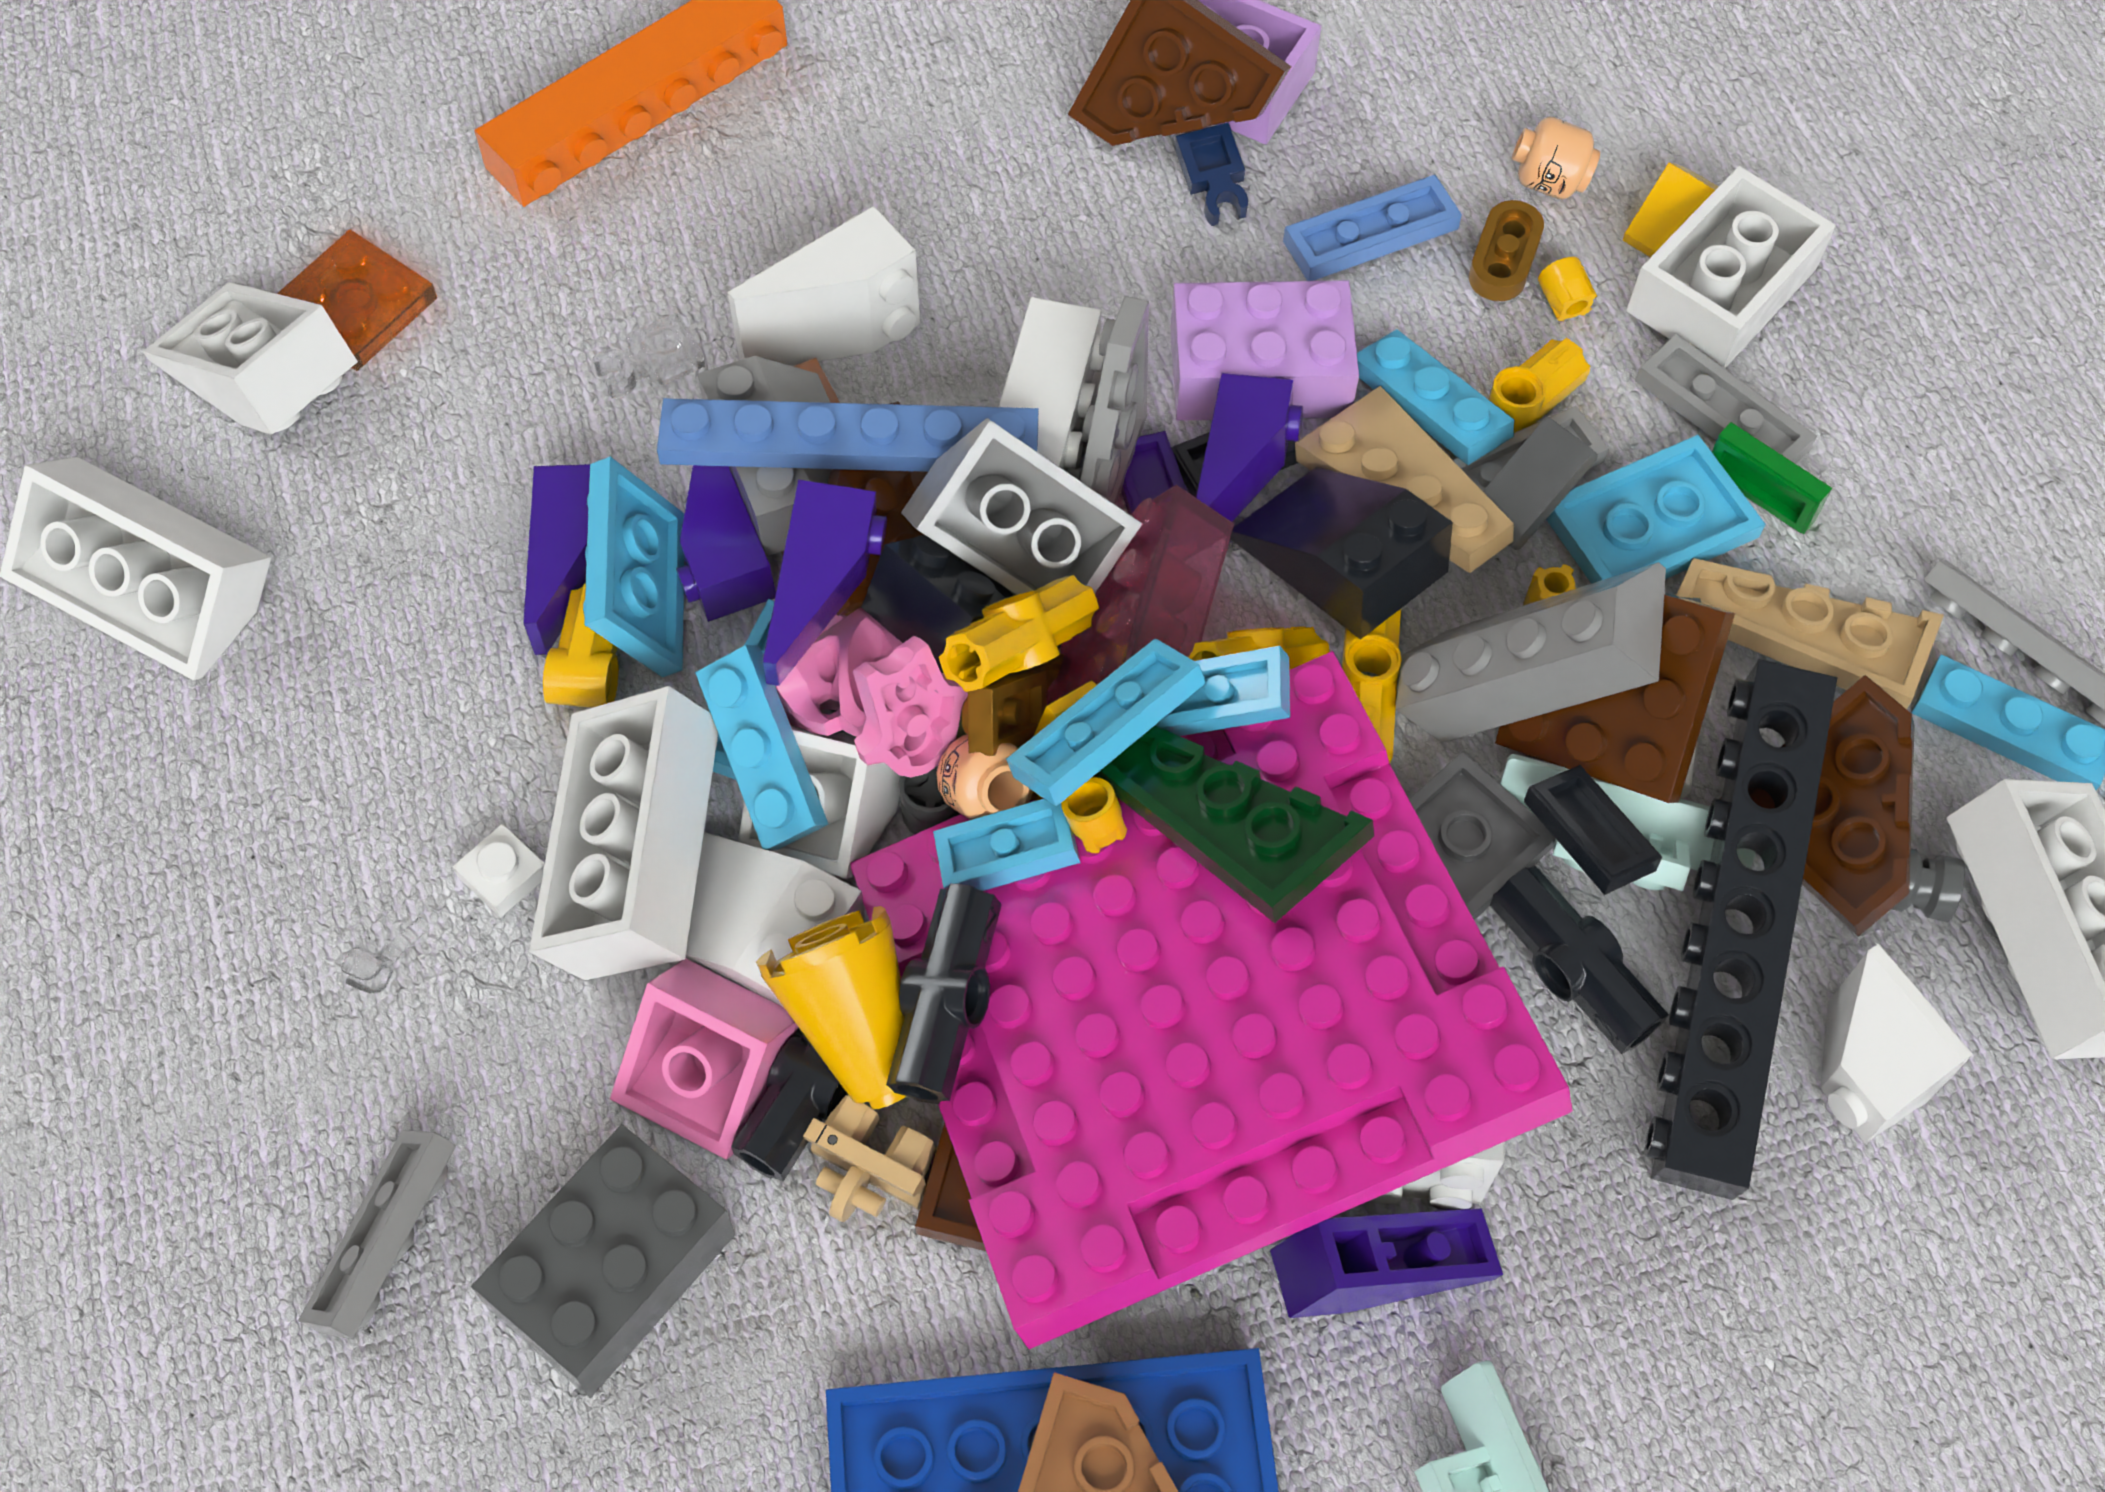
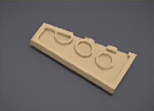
[1295,386,1514,573]
[1676,558,1944,709]

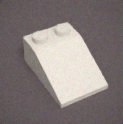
[727,206,920,366]
[143,282,358,435]
[672,832,866,1030]

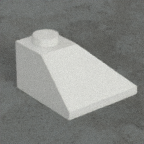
[738,726,900,878]
[1821,944,1973,1143]

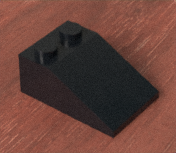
[1229,467,1453,640]
[861,535,1075,673]

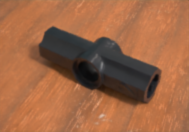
[1490,865,1669,1054]
[886,883,1002,1104]
[731,1034,848,1182]

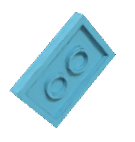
[1546,435,1766,584]
[583,457,684,677]

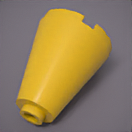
[756,906,906,1109]

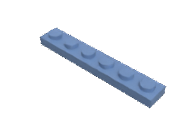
[657,398,1039,472]

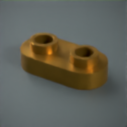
[1469,200,1544,301]

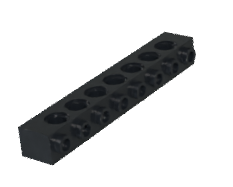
[1644,659,1838,1200]

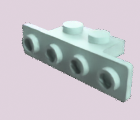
[1500,754,1756,891]
[1414,1360,1549,1492]

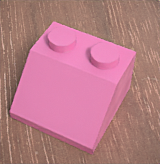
[610,958,798,1160]

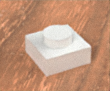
[452,824,545,918]

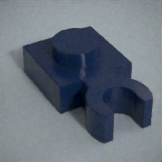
[1174,122,1248,226]

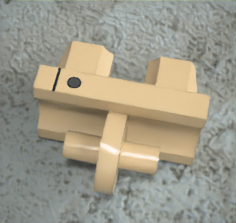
[803,1095,935,1222]

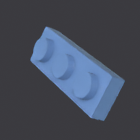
[1283,175,1462,281]

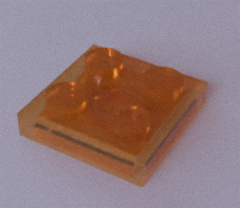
[277,229,438,371]

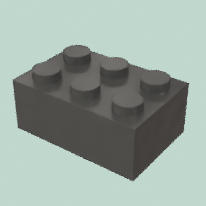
[471,1124,735,1398]

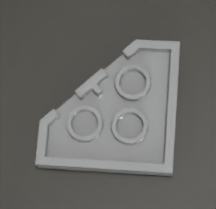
[1080,296,1149,505]

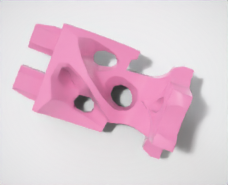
[763,608,968,778]

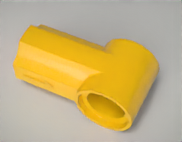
[1488,337,1591,433]
[543,584,619,708]

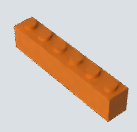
[474,0,787,207]

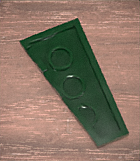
[1093,726,1374,923]

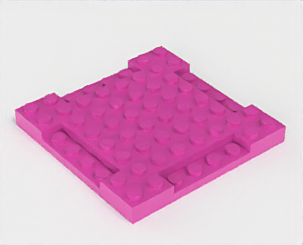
[850,651,1573,1349]

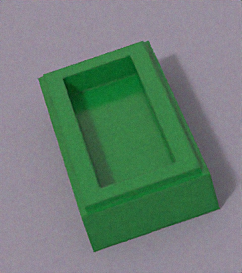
[1712,422,1833,534]

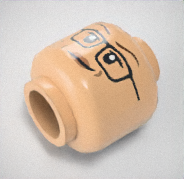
[1512,116,1600,200]
[936,734,1033,820]

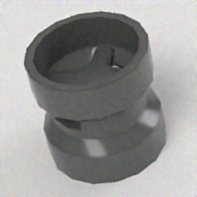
[899,766,960,835]
[1891,848,1965,922]

